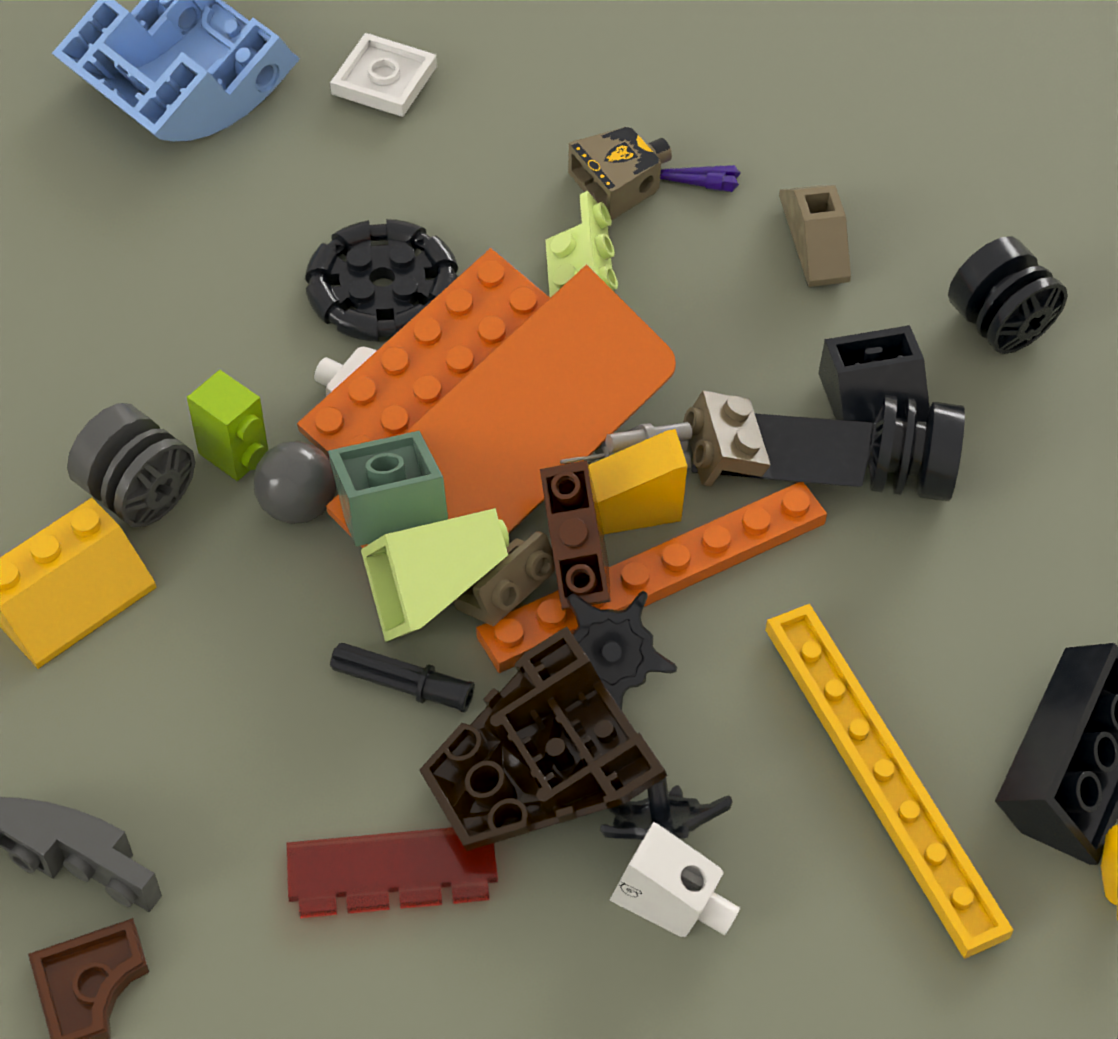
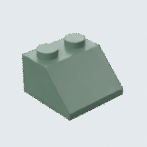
[328,431,448,547]

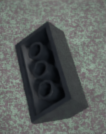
[995,643,1118,865]

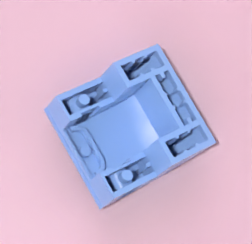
[52,0,300,141]

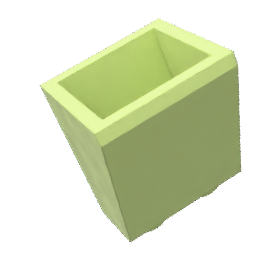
[361,508,509,642]

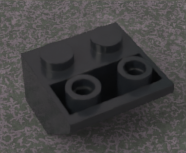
[818,325,930,423]

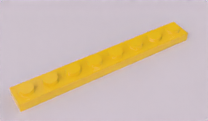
[765,603,1014,959]

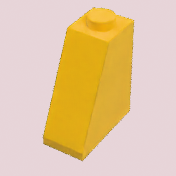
[589,429,688,535]

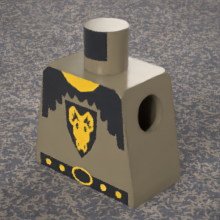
[568,127,672,220]

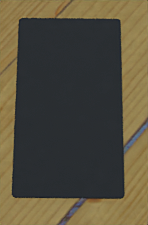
[691,413,873,487]

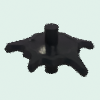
[567,591,677,711]
[600,777,733,840]

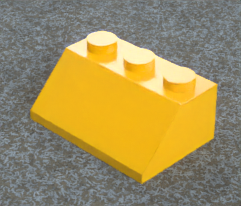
[0,497,157,669]

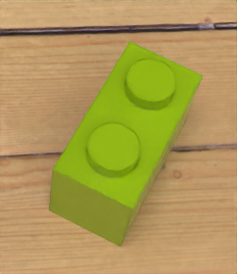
[187,369,269,482]

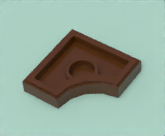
[28,918,149,1039]

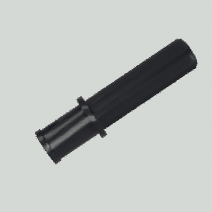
[330,643,475,713]

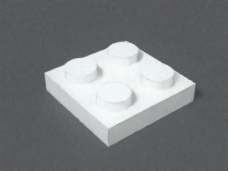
[330,33,437,117]

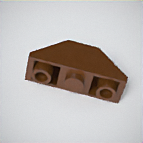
[540,460,611,610]

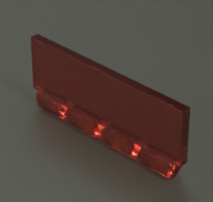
[286,827,498,918]

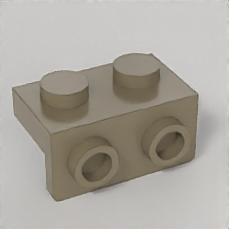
[683,390,771,486]
[453,531,556,626]

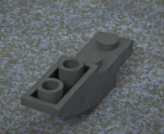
[0,797,162,912]

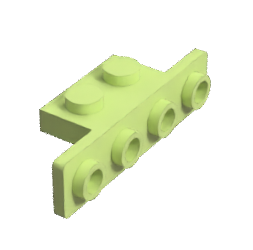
[545,191,618,298]

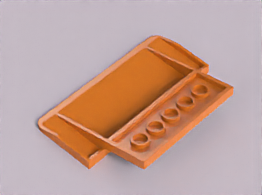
[297,248,676,548]

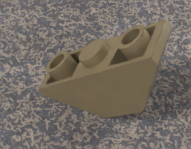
[779,185,851,287]

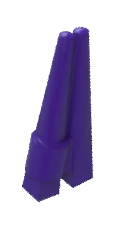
[660,165,741,192]

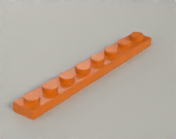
[476,482,827,673]

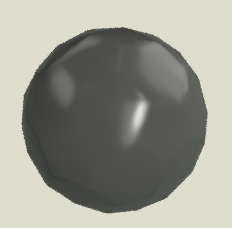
[254,441,337,524]

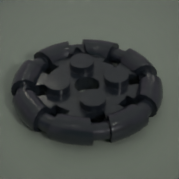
[305,219,458,342]

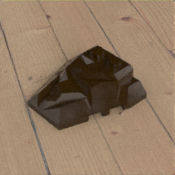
[419,626,668,851]

